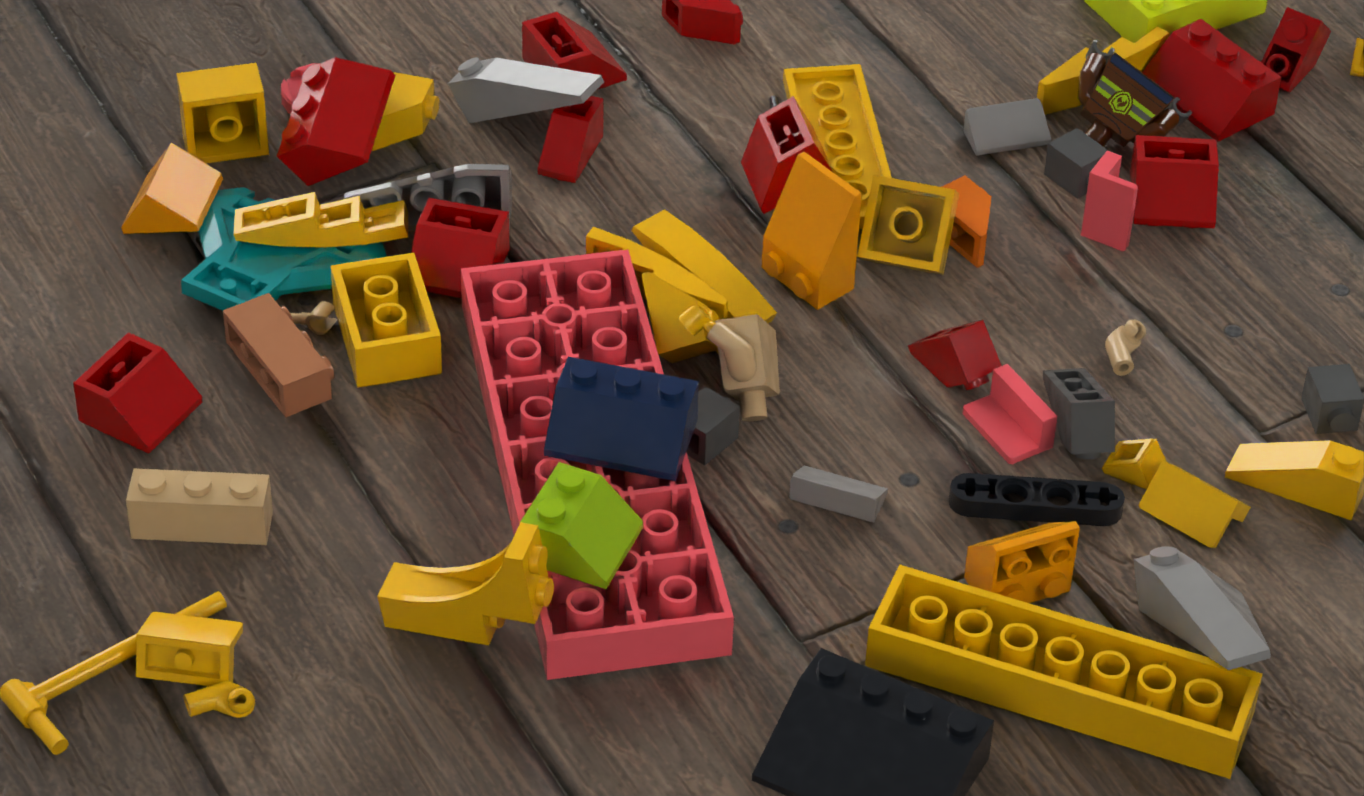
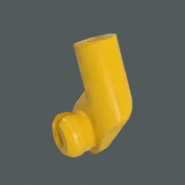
[183,681,255,718]

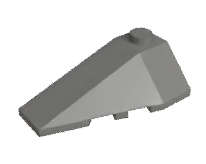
[447,57,604,123]
[344,164,512,233]
[1133,546,1271,670]

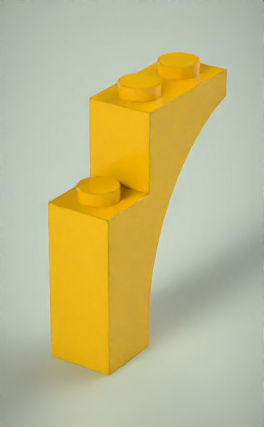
[377,522,554,646]

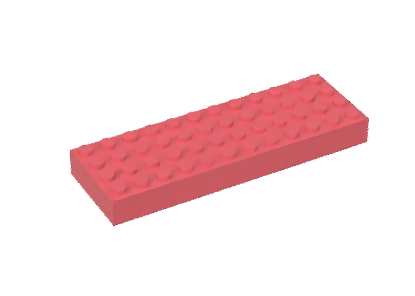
[461,249,734,680]

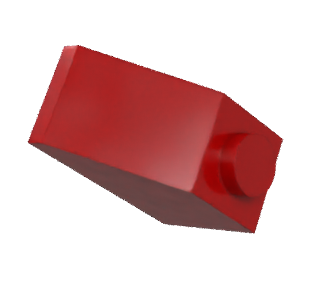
[907,319,1002,390]

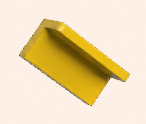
[1139,460,1251,548]
[136,612,243,686]

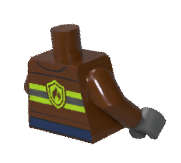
[1078,39,1192,147]

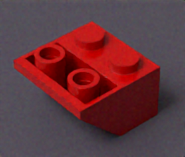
[522,11,627,89]
[741,96,834,214]
[1130,135,1219,229]
[411,198,510,298]
[73,332,203,454]

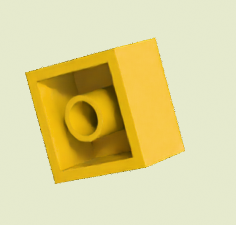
[176,63,269,164]
[857,175,959,275]

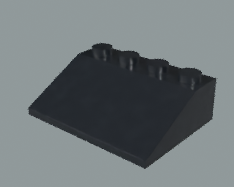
[752,648,994,796]

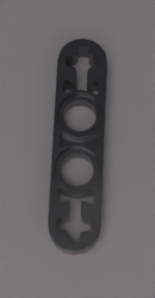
[949,473,1125,526]

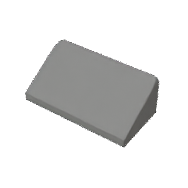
[963,98,1051,156]
[789,465,888,523]

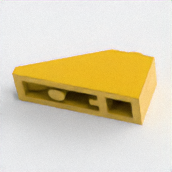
[1225,440,1364,521]

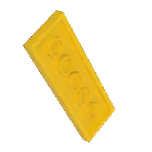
[783,64,892,229]

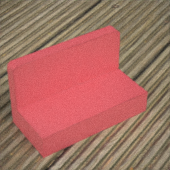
[1081,150,1138,251]
[963,364,1058,464]

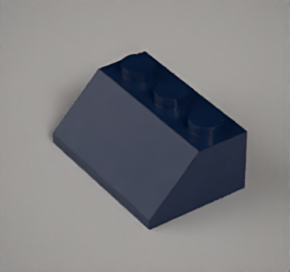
[544,357,699,481]

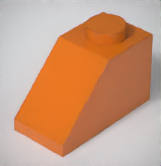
[941,175,992,268]

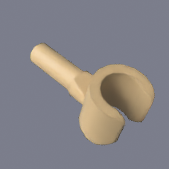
[290,301,338,335]

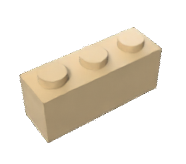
[126,468,273,545]

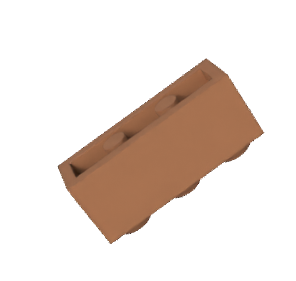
[223,293,334,418]

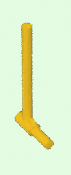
[0,591,227,755]

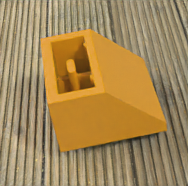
[964,521,1080,603]

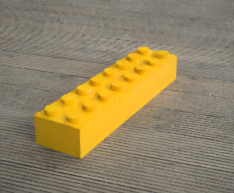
[865,564,1263,779]

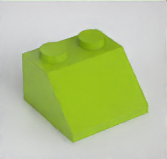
[520,462,643,589]

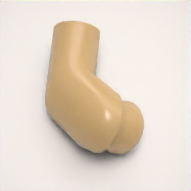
[1105,319,1146,376]

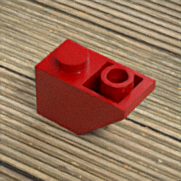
[662,0,743,45]
[1261,7,1331,93]
[538,96,604,183]

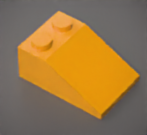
[761,152,862,310]

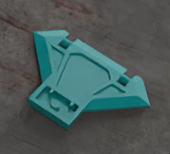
[181,187,387,311]

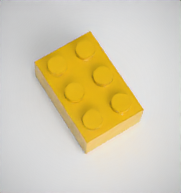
[330,252,442,388]

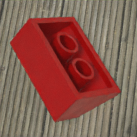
[1142,19,1281,142]
[277,57,396,186]

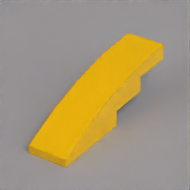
[1037,26,1170,115]
[233,192,408,248]
[631,209,777,324]
[586,227,728,320]

